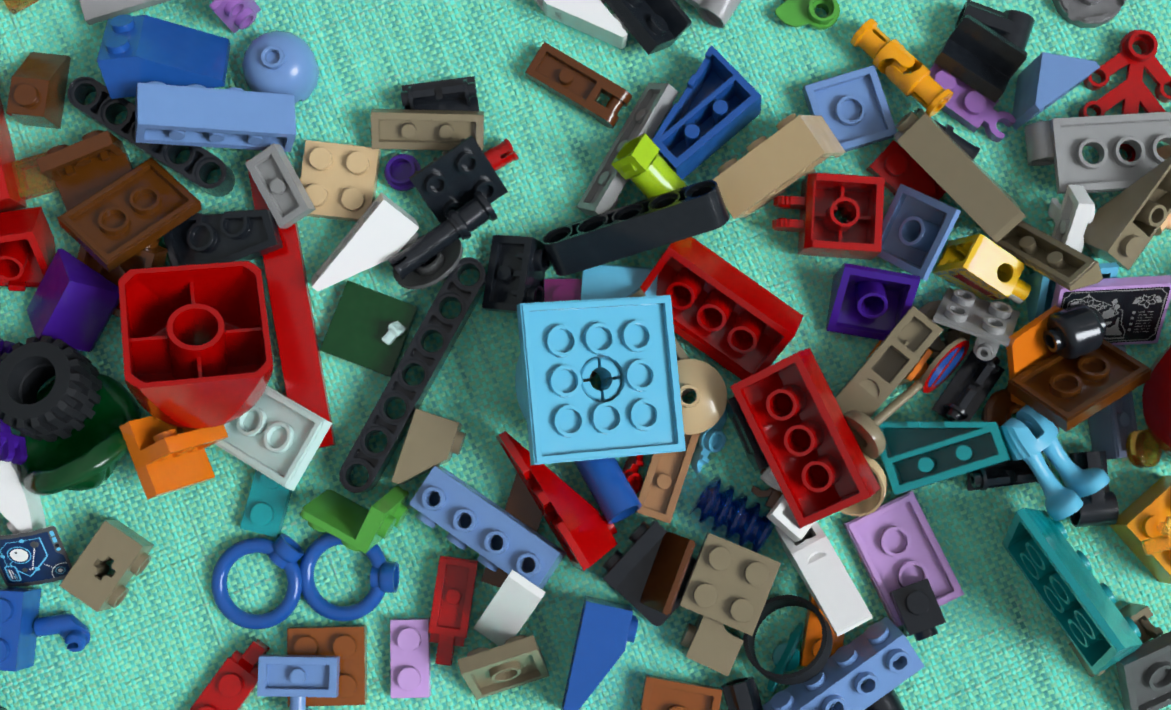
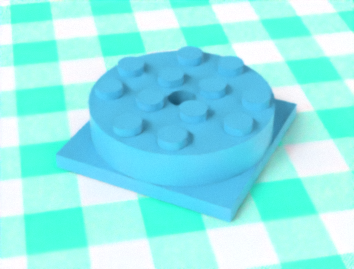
[515,295,686,465]

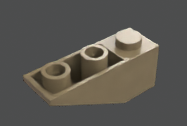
[1083,156,1171,270]

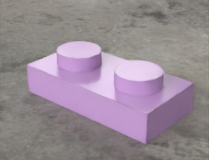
[390,618,431,698]

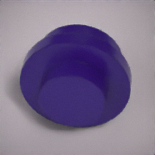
[384,154,421,191]

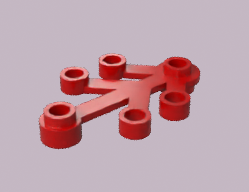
[1078,30,1171,162]

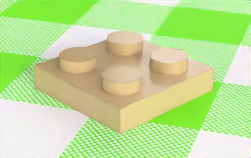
[300,140,381,222]

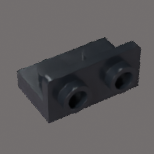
[604,0,691,55]
[482,235,550,313]

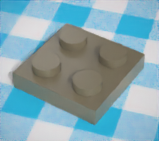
[678,532,781,636]
[457,635,549,700]

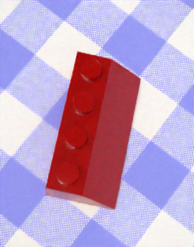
[640,237,803,380]
[730,348,880,528]

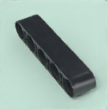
[67,77,235,197]
[541,180,729,276]

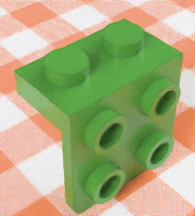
[300,486,410,554]

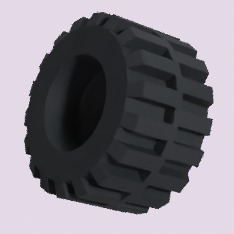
[0,336,102,442]

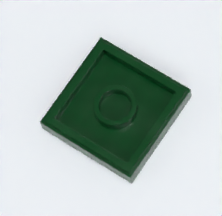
[320,280,419,377]

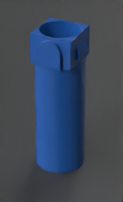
[574,458,642,524]

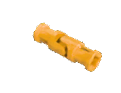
[850,19,954,117]

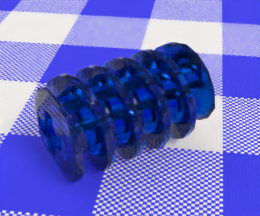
[689,477,774,553]

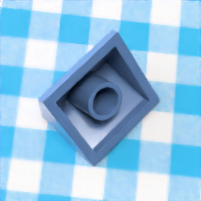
[1012,52,1100,130]
[877,184,961,281]

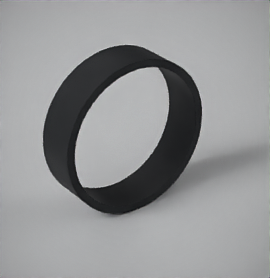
[743,595,833,685]

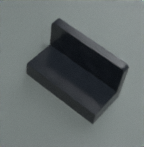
[934,14,1028,103]

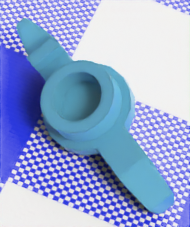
[691,409,727,473]

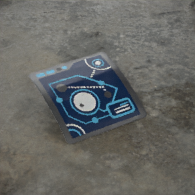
[0,526,72,587]

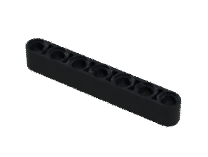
[339,257,487,493]

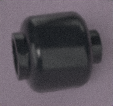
[1043,304,1106,360]

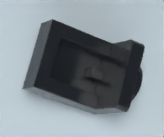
[890,578,946,642]

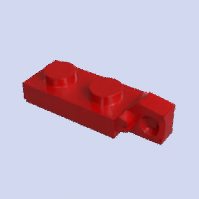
[428,555,479,666]
[190,639,270,710]

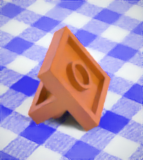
[119,416,228,500]

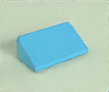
[581,264,658,300]

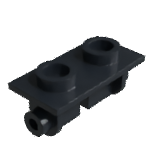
[401,76,479,111]
[932,349,1005,422]
[966,457,1050,491]

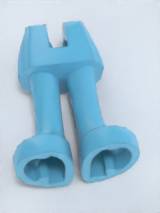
[1000,404,1110,521]

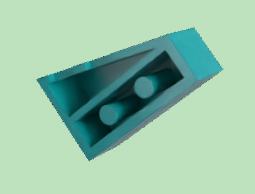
[879,421,1011,495]

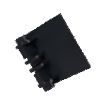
[409,135,508,224]

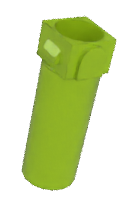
[611,133,694,237]

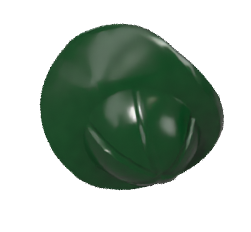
[20,373,141,496]

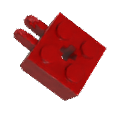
[772,173,885,260]

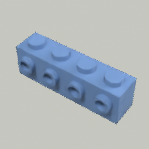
[135,81,296,152]
[409,466,567,589]
[762,616,925,710]

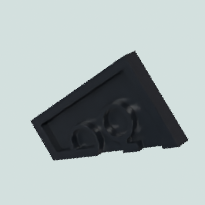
[163,209,283,266]

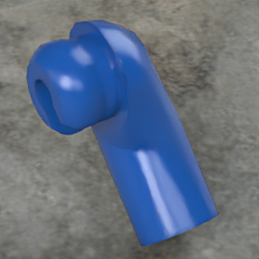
[34,613,90,652]

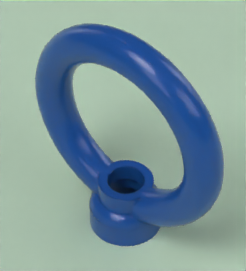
[299,532,399,621]
[211,534,304,629]

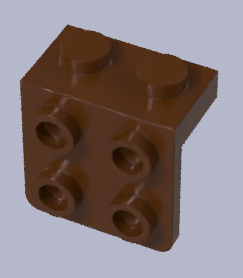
[36,130,133,211]

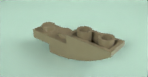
[835,305,943,417]

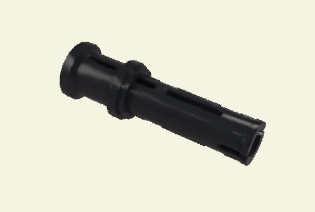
[388,191,497,280]

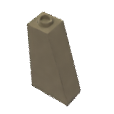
[894,108,1026,243]

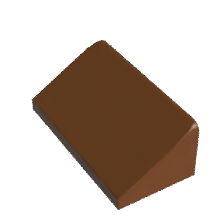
[640,532,696,615]

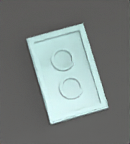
[215,386,332,491]

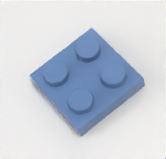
[802,65,897,157]

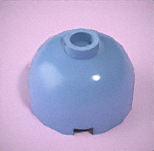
[242,30,319,103]

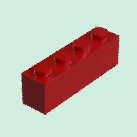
[0,207,56,291]

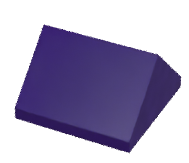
[26,248,119,352]
[826,263,920,340]

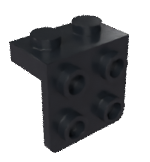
[602,520,696,626]

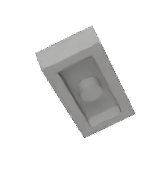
[245,143,316,229]

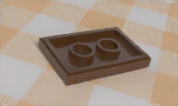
[57,157,202,272]
[1007,339,1152,432]

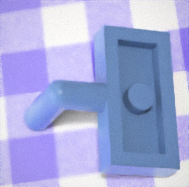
[257,654,340,710]

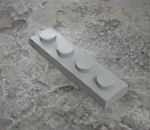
[576,83,679,216]

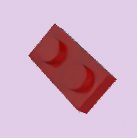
[866,140,946,200]

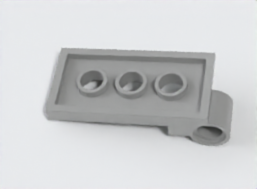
[1024,112,1171,194]

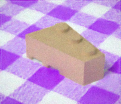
[712,113,846,219]

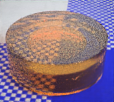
[1126,429,1162,468]

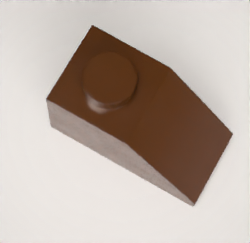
[6,52,71,129]

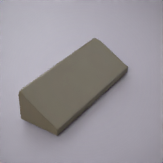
[989,221,1103,291]

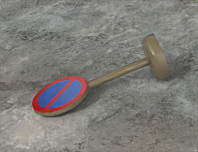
[843,337,969,459]

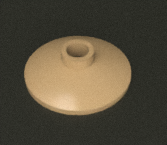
[677,359,727,435]

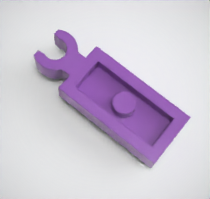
[930,63,1016,142]

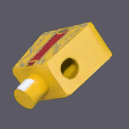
[933,234,1031,304]

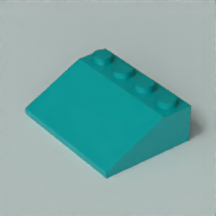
[1002,508,1143,675]

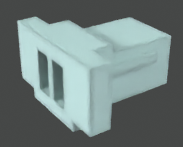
[381,321,406,345]

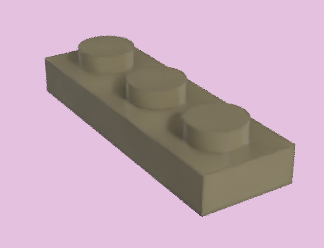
[371,109,484,151]

